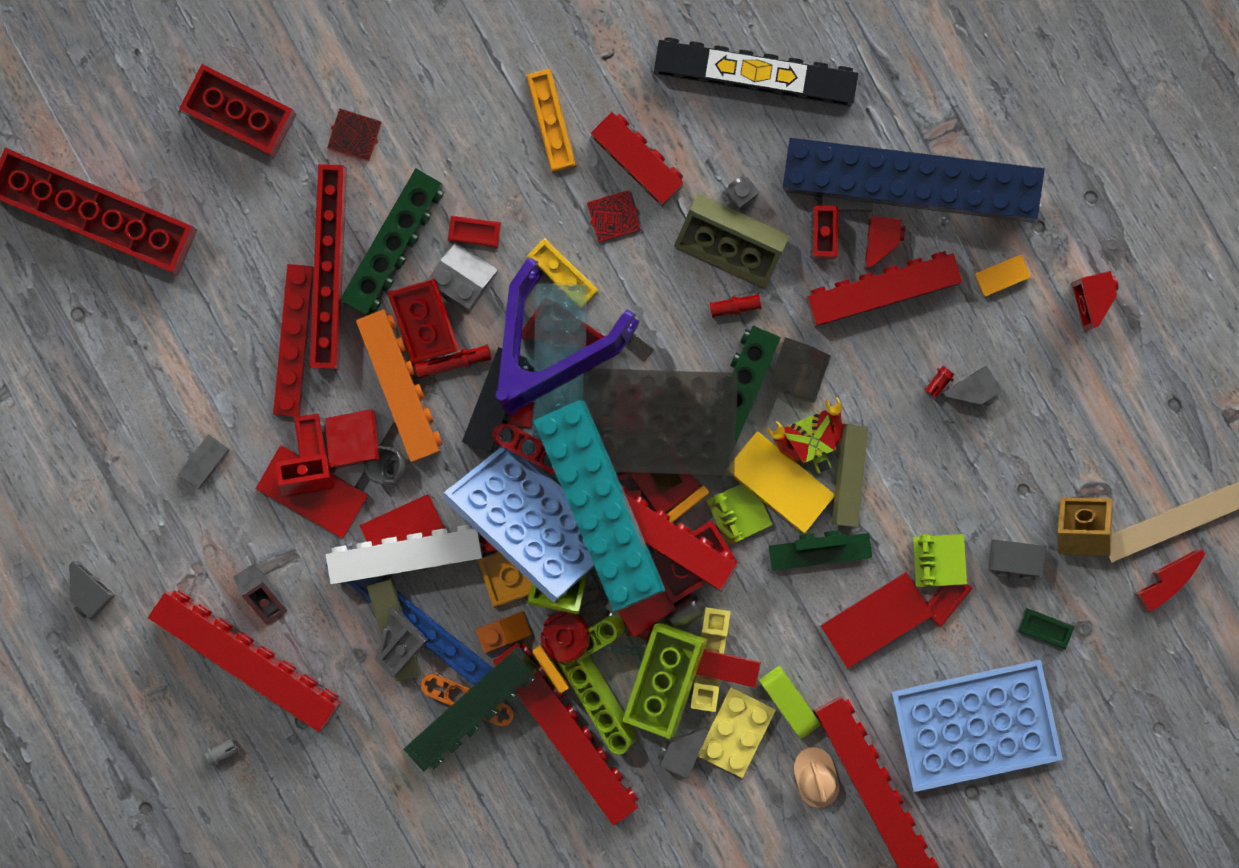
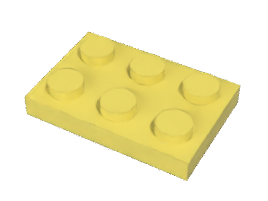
[698,687,776,778]

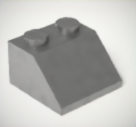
[428,242,498,312]

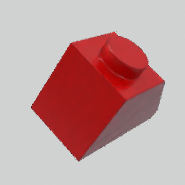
[864,216,905,269]

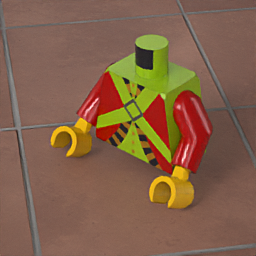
[766,397,843,473]

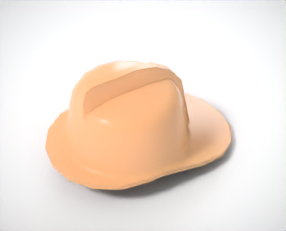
[794,747,839,808]

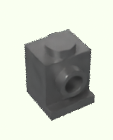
[723,176,760,211]

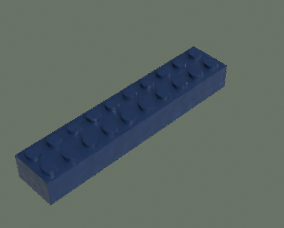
[782,138,1045,223]

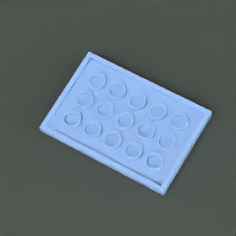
[442,447,595,603]
[891,660,1063,792]

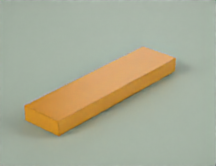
[526,69,576,173]

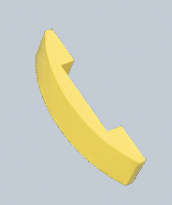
[690,607,731,712]

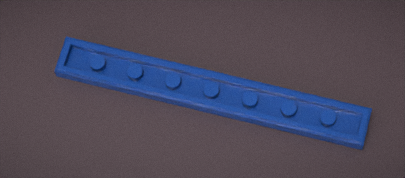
[325,563,499,693]

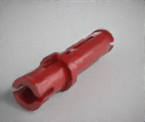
[415,344,492,379]

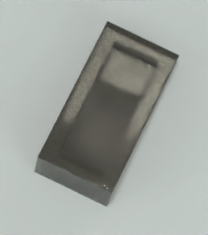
[625,334,654,362]

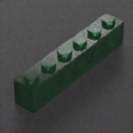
[403,646,539,772]

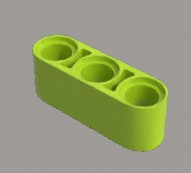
[758,665,821,740]

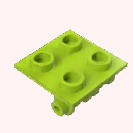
[706,484,773,545]
[913,534,967,587]

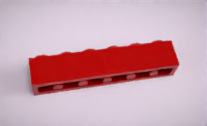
[806,251,962,327]
[622,486,738,592]

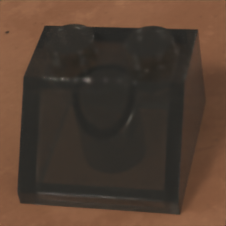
[767,337,831,403]

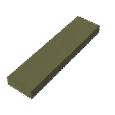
[832,424,868,527]
[367,578,421,682]

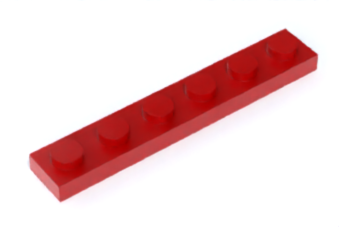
[273,264,314,417]

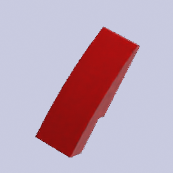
[1135,549,1205,612]

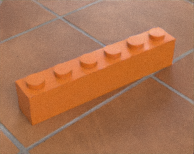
[356,309,443,463]

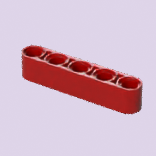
[492,424,557,477]

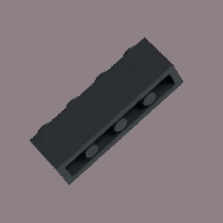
[462,347,530,453]

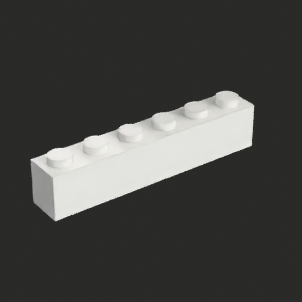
[326,524,483,584]

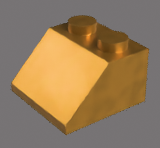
[1057,497,1112,556]

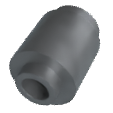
[667,594,705,629]

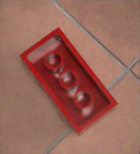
[179,64,296,158]

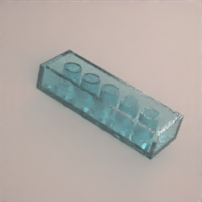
[533,283,587,437]

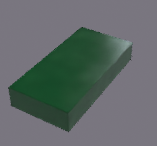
[1017,608,1075,650]

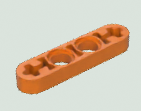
[421,673,514,726]

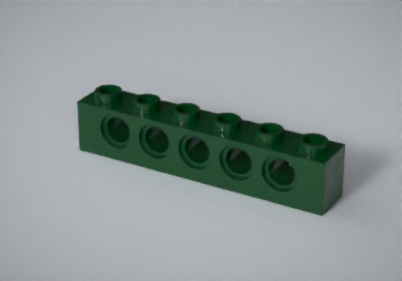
[340,168,445,316]
[691,325,781,478]

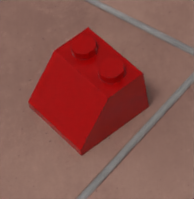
[1071,271,1119,331]

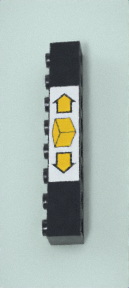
[654,37,859,107]

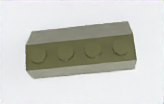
[674,193,790,288]

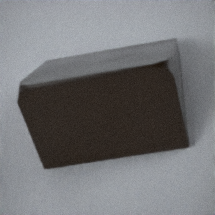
[649,460,683,494]

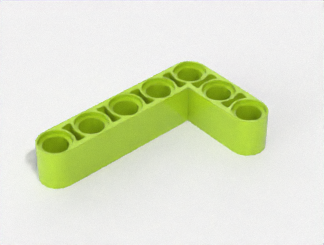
[556,615,637,755]

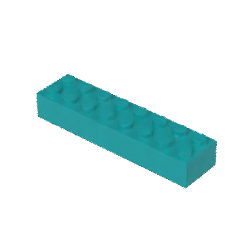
[533,400,666,611]

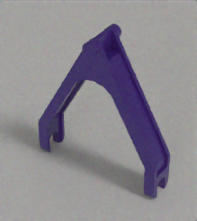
[495,258,639,416]

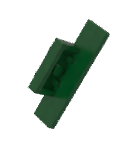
[768,530,872,571]

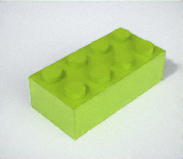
[622,622,708,739]

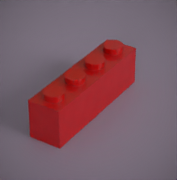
[591,112,684,207]

